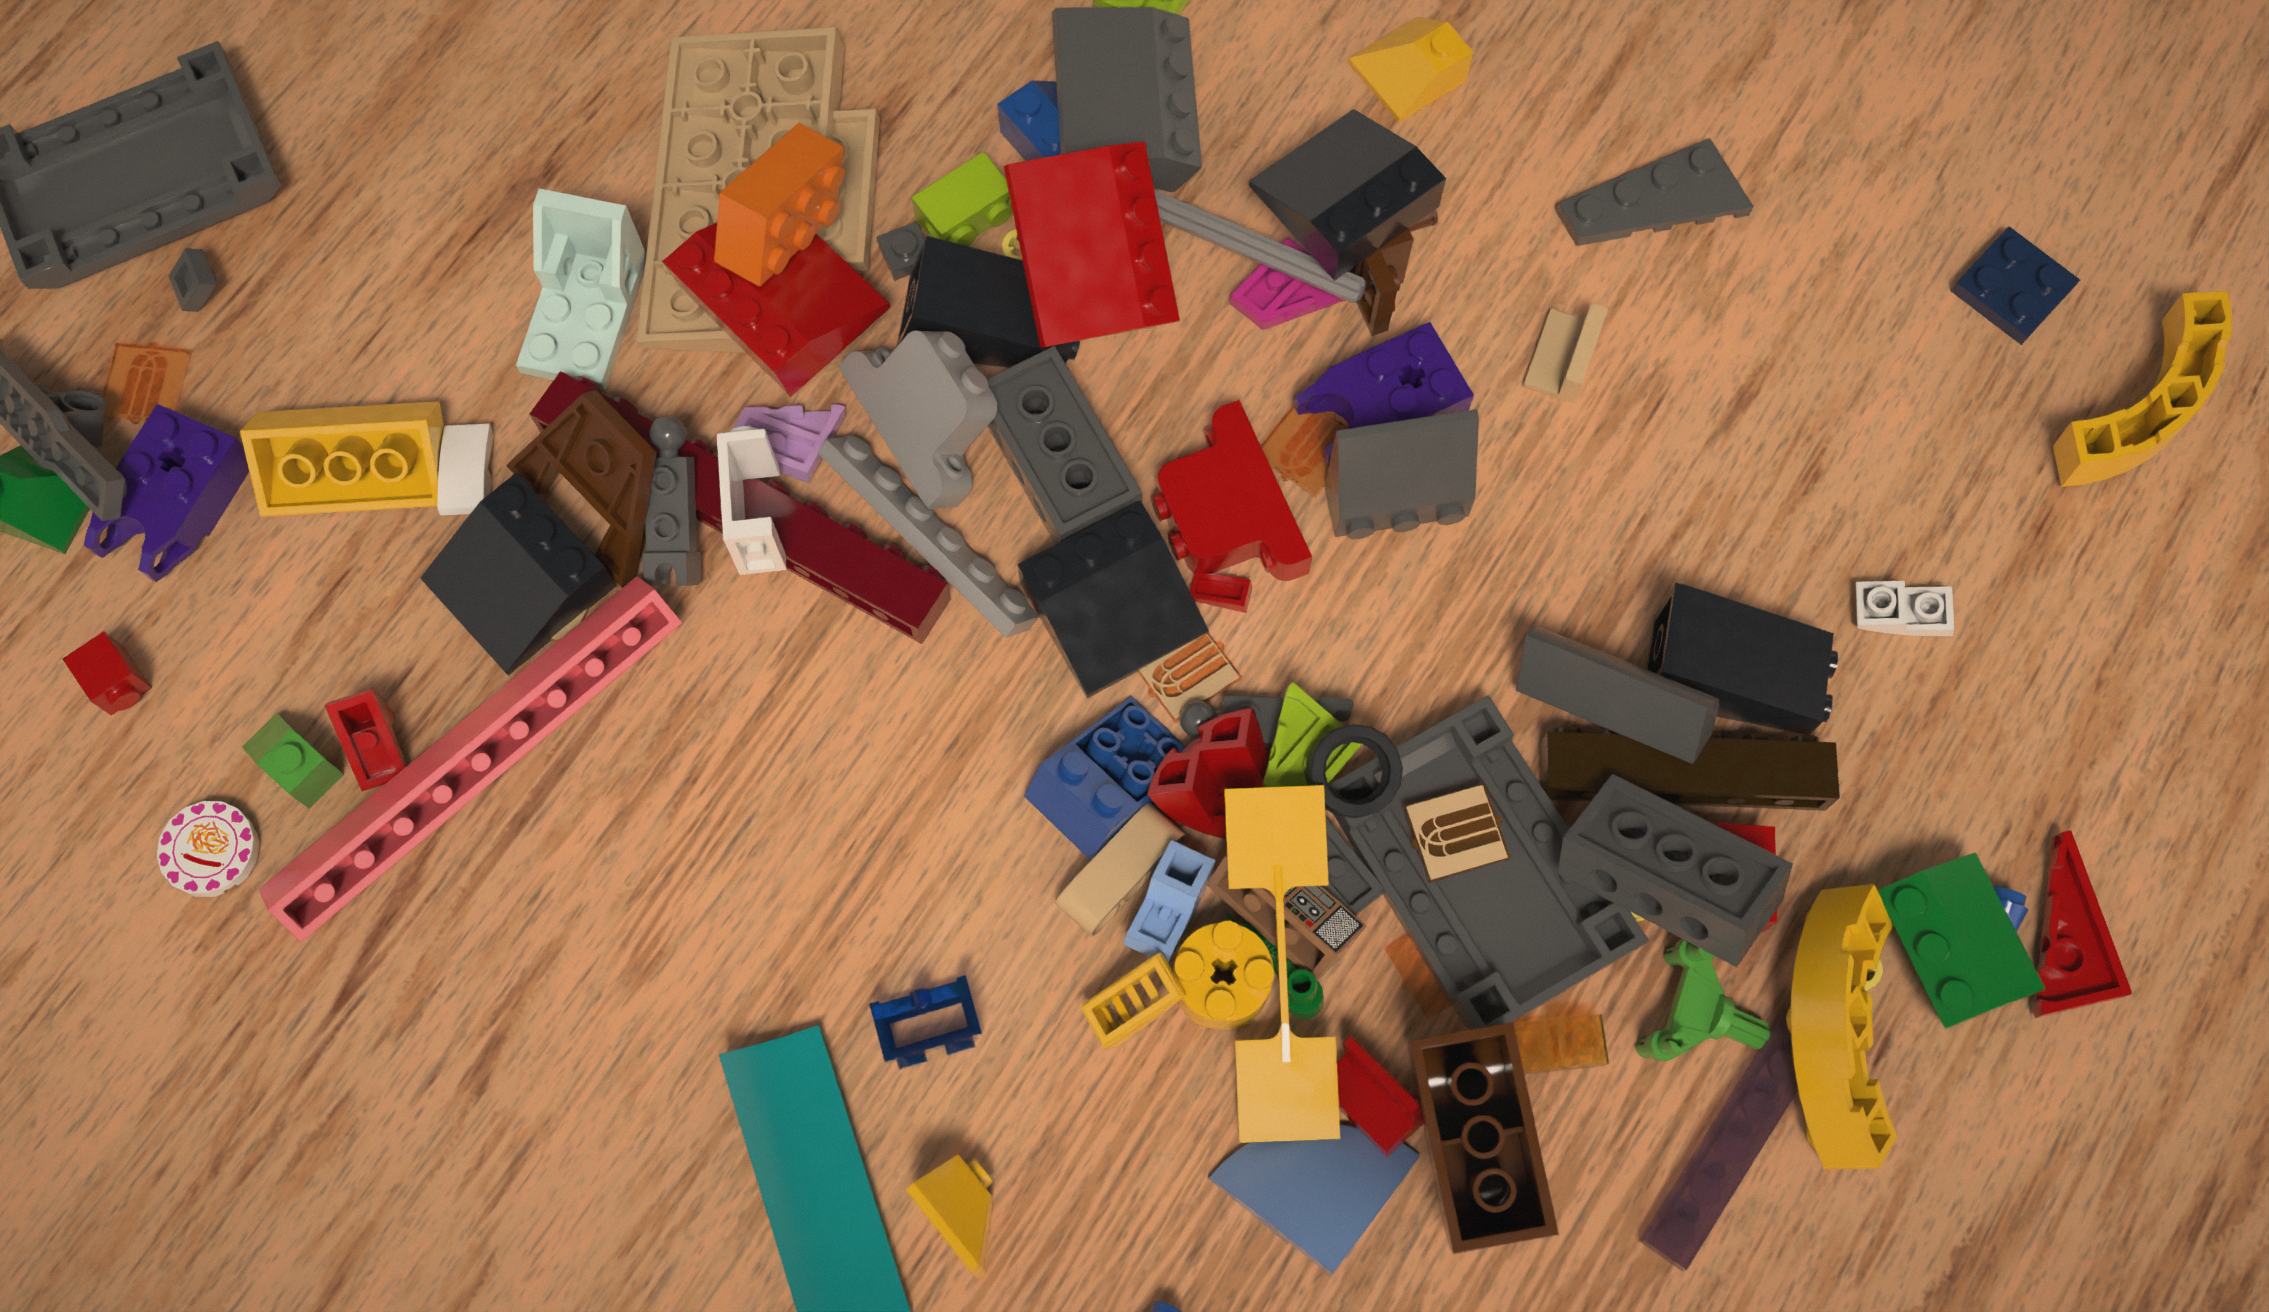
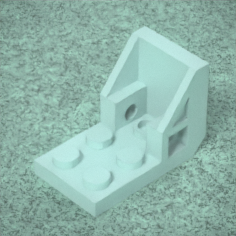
[516,188,645,391]

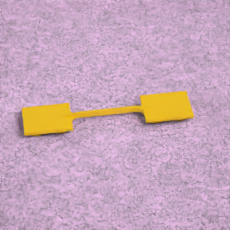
[1224,785,1340,1143]

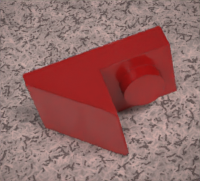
[325,688,408,792]

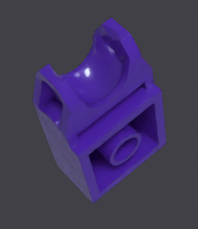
[1294,322,1474,466]
[84,404,249,582]

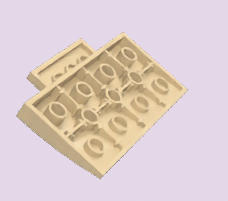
[636,27,880,353]

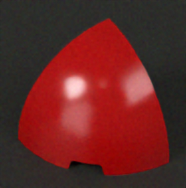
[1147,708,1268,839]

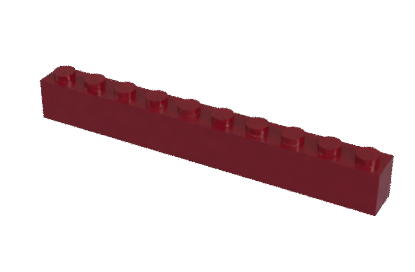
[529,371,951,644]

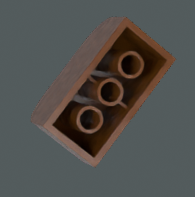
[1408,1022,1559,1254]

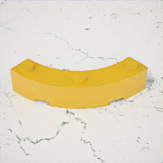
[2053,291,2232,487]
[1786,884,1898,1169]

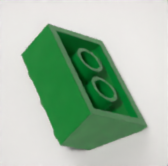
[1878,852,2046,1029]

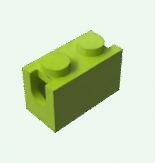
[911,152,1013,246]

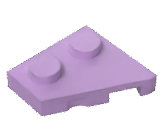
[732,404,846,483]

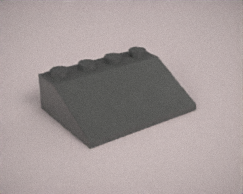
[1052,7,1202,193]

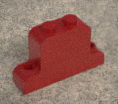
[1150,400,1312,581]

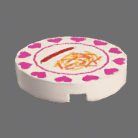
[157,801,260,897]

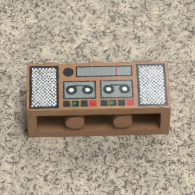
[1206,855,1367,983]

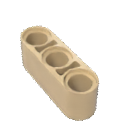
[1055,803,1186,937]

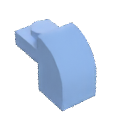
[1123,840,1216,964]

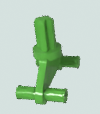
[1636,939,1771,1061]

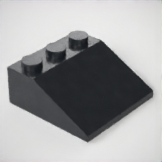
[1249,109,1446,281]
[420,472,617,676]
[1017,501,1209,698]

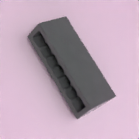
[1516,626,1719,764]

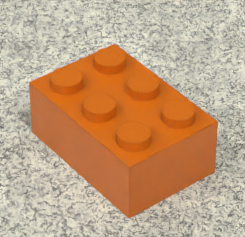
[714,123,845,287]

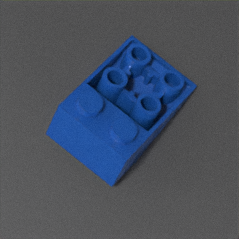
[1024,696,1186,860]

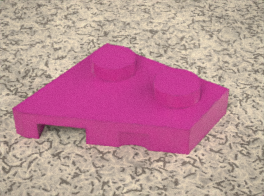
[1229,237,1346,330]

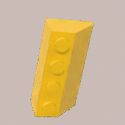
[240,401,444,517]

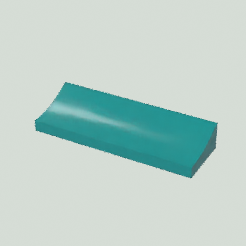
[718,1025,912,1312]

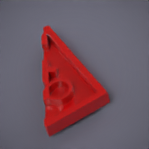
[2033,830,2133,1018]

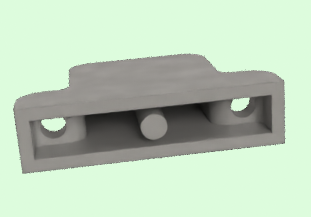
[838,331,997,509]

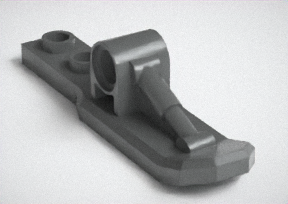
[0,339,127,521]

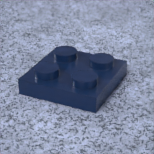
[1951,226,2080,345]

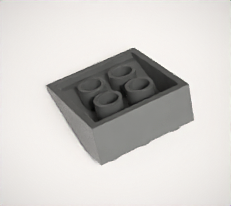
[1325,409,1479,539]

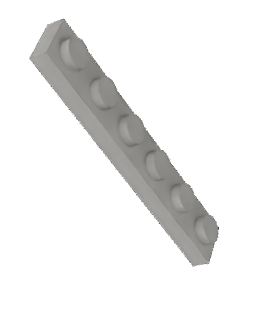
[818,435,1039,638]

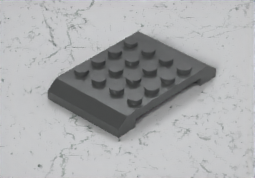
[0,41,282,289]
[1329,695,1649,1030]

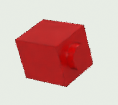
[62,631,152,716]

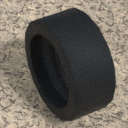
[1305,724,1403,818]

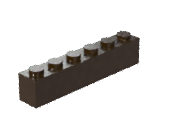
[1539,726,1840,811]

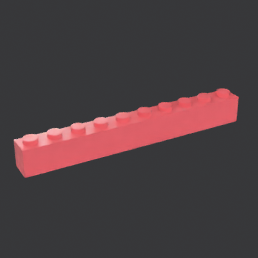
[258,576,682,942]

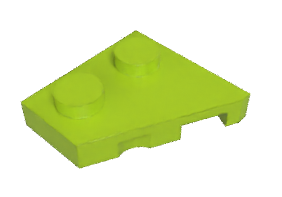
[1262,682,1362,788]

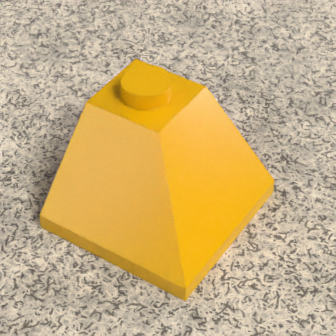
[1348,17,1474,123]
[905,1154,993,1279]

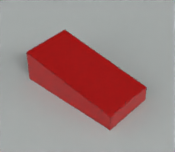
[1190,571,1252,613]

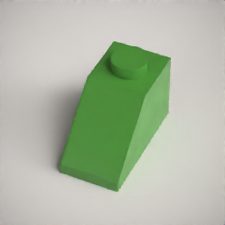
[242,713,344,809]

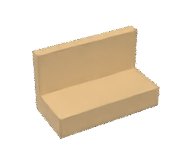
[1523,303,1608,404]

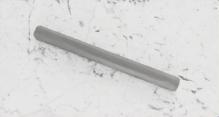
[1154,189,1366,303]

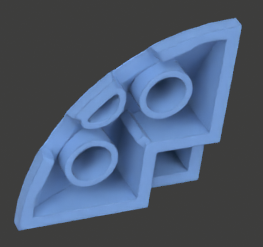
[1209,1124,1420,1276]

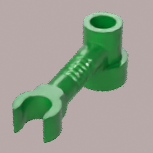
[1226,913,1324,1019]

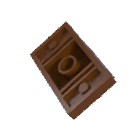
[1348,209,1438,336]

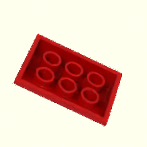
[1004,141,1180,348]
[662,222,891,397]

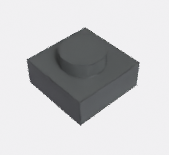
[876,221,925,281]
[168,248,217,312]

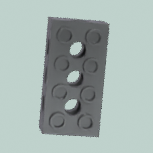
[987,346,1142,544]
[1558,774,1793,967]

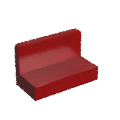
[1337,1036,1423,1158]

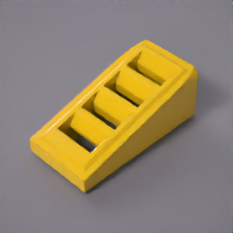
[1080,953,1187,1049]

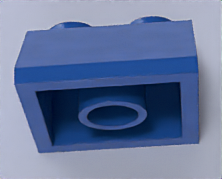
[997,80,1061,161]

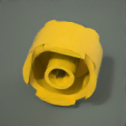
[1174,921,1274,1030]

